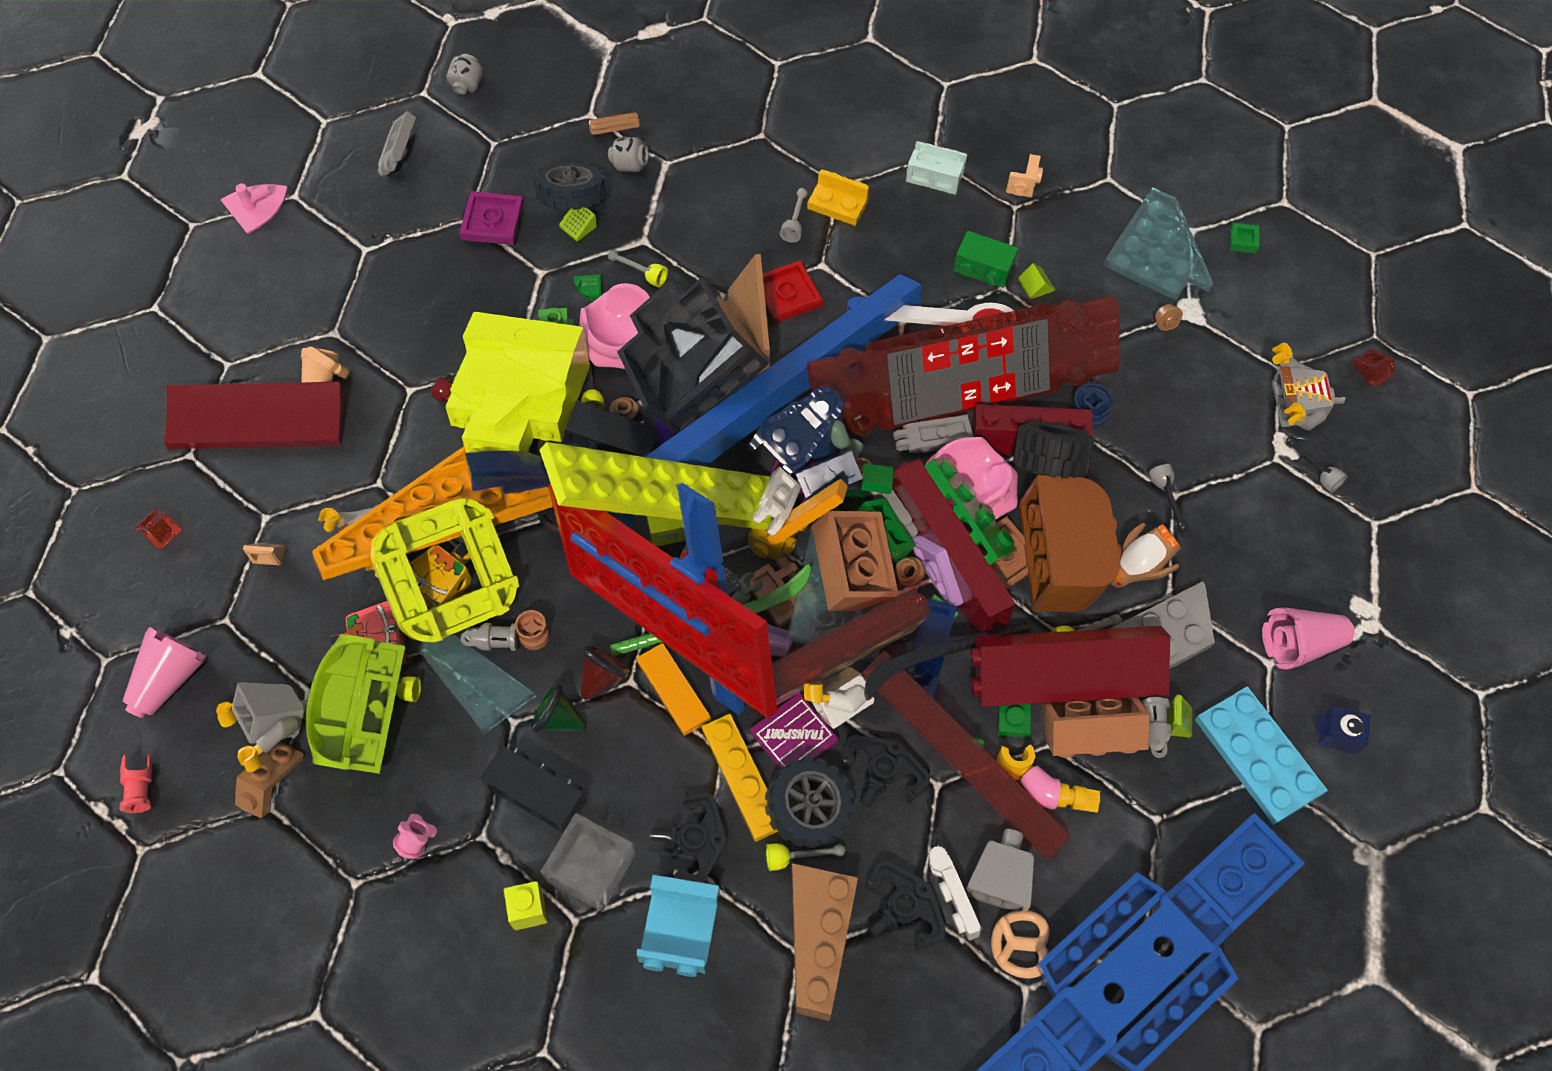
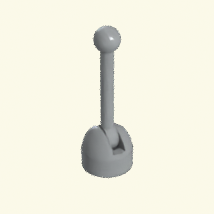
[780,188,807,243]

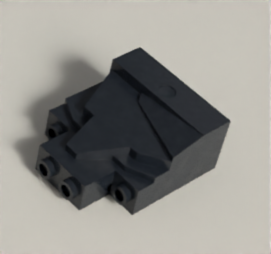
[617,276,769,435]

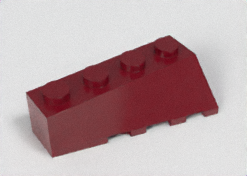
[972,404,1093,477]

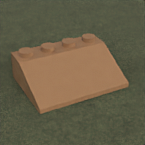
[725,254,770,385]

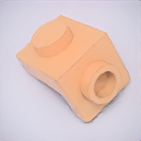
[1006,154,1043,197]

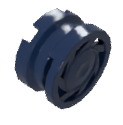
[1070,383,1114,428]

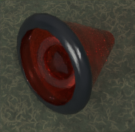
[581,646,629,700]

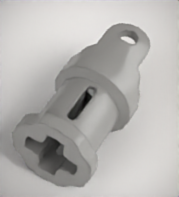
[460,623,519,651]
[1141,697,1172,758]

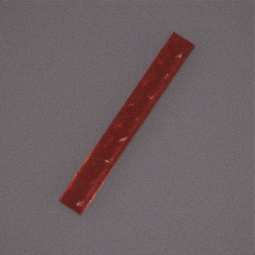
[861,650,1071,860]

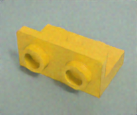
[807,170,869,226]

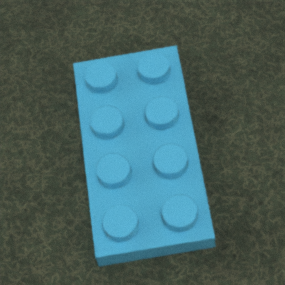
[1195,686,1328,826]

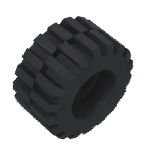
[1013,422,1094,479]

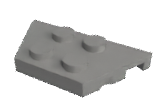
[1110,581,1215,669]

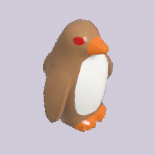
[1111,523,1181,588]

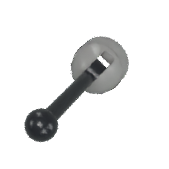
[1285,437,1347,493]
[1149,464,1188,533]

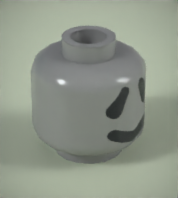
[446,54,483,95]
[608,137,649,172]

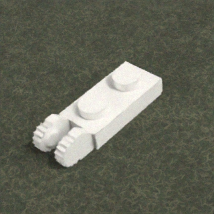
[752,467,801,536]
[928,846,981,941]

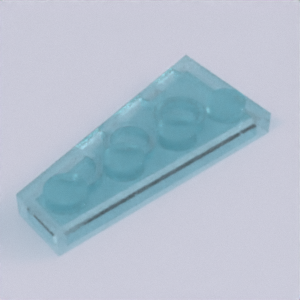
[411,634,535,734]

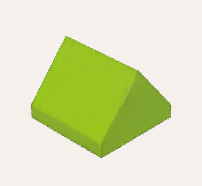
[1018,263,1055,300]

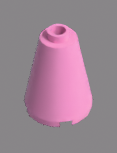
[1262,607,1355,670]
[123,627,207,718]

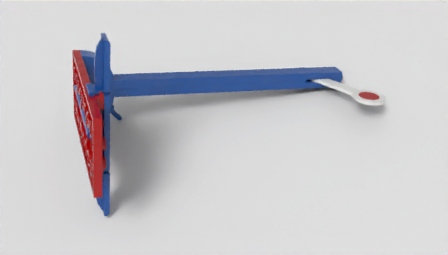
[548,274,1018,719]

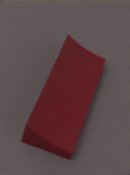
[164,382,346,449]

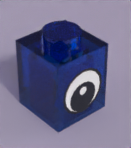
[1316,706,1371,755]

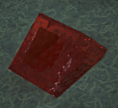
[1352,349,1394,386]
[134,508,181,549]

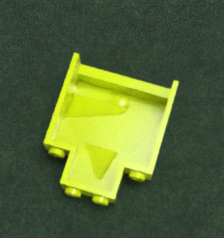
[445,312,590,465]

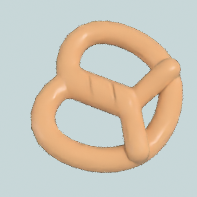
[991,910,1050,979]

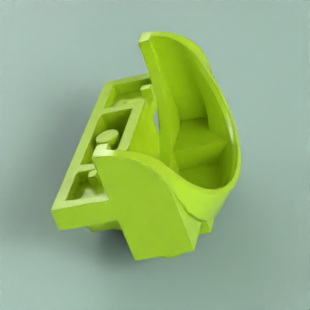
[306,634,405,774]

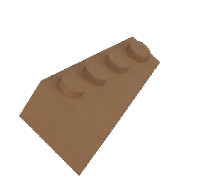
[792,863,858,1021]

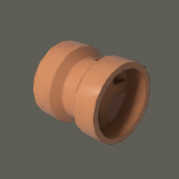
[515,610,550,650]

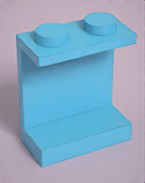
[636,875,720,977]

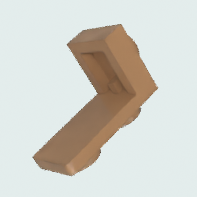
[235,742,304,819]

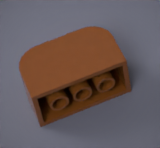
[1019,475,1122,612]

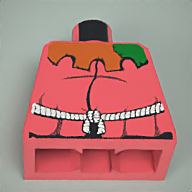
[330,601,407,665]

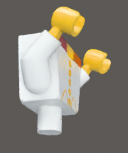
[789,666,876,729]

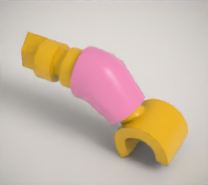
[996,744,1100,813]

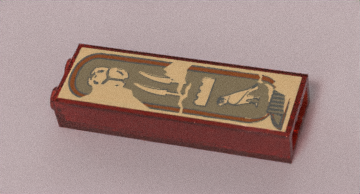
[752,588,931,715]

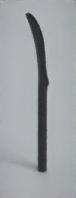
[864,621,1030,701]

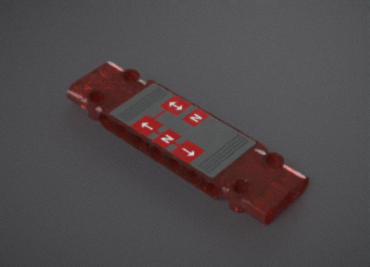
[807,295,1120,435]

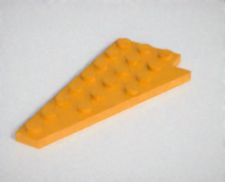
[312,447,553,580]

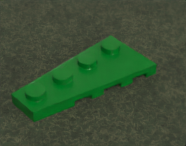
[925,457,1017,566]

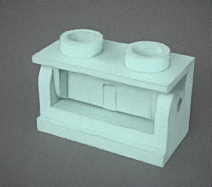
[906,141,967,195]

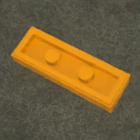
[766,479,847,546]
[636,643,711,736]

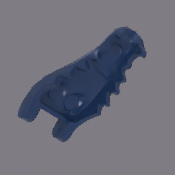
[745,386,844,475]

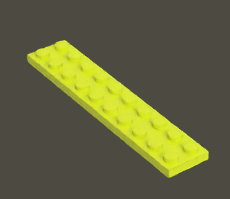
[540,442,793,530]

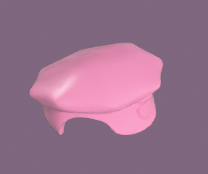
[579,283,650,369]
[925,437,1018,525]

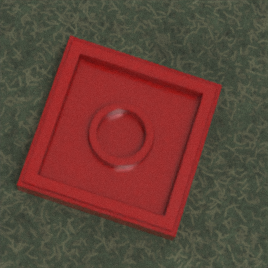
[763,260,823,324]

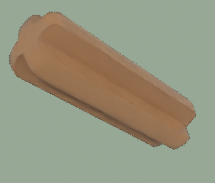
[589,112,640,135]

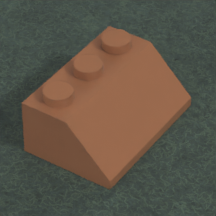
[812,511,899,611]
[1040,697,1150,758]

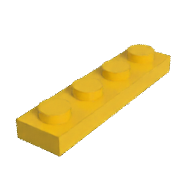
[702,714,778,842]

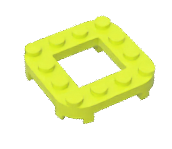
[371,498,519,642]

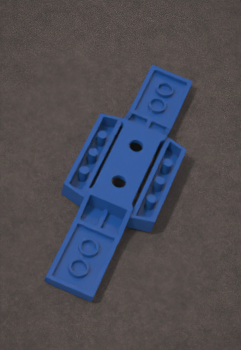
[977,813,1305,1071]

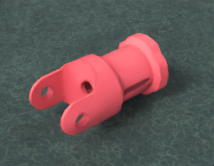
[119,754,152,813]

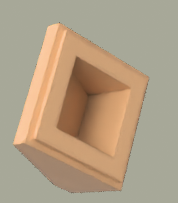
[243,543,286,565]

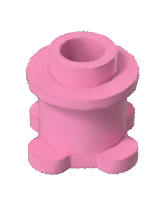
[393,814,437,858]

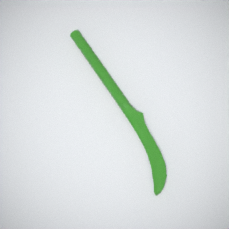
[610,564,811,656]

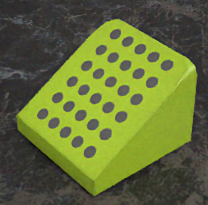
[559,207,597,242]
[1168,695,1192,738]

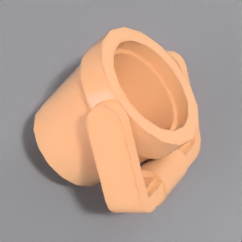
[300,347,351,382]

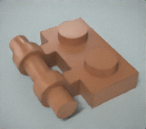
[750,555,821,628]

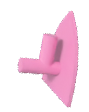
[220,184,288,234]

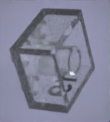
[541,813,636,912]

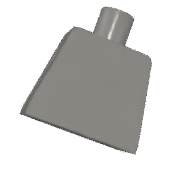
[965,829,1034,912]

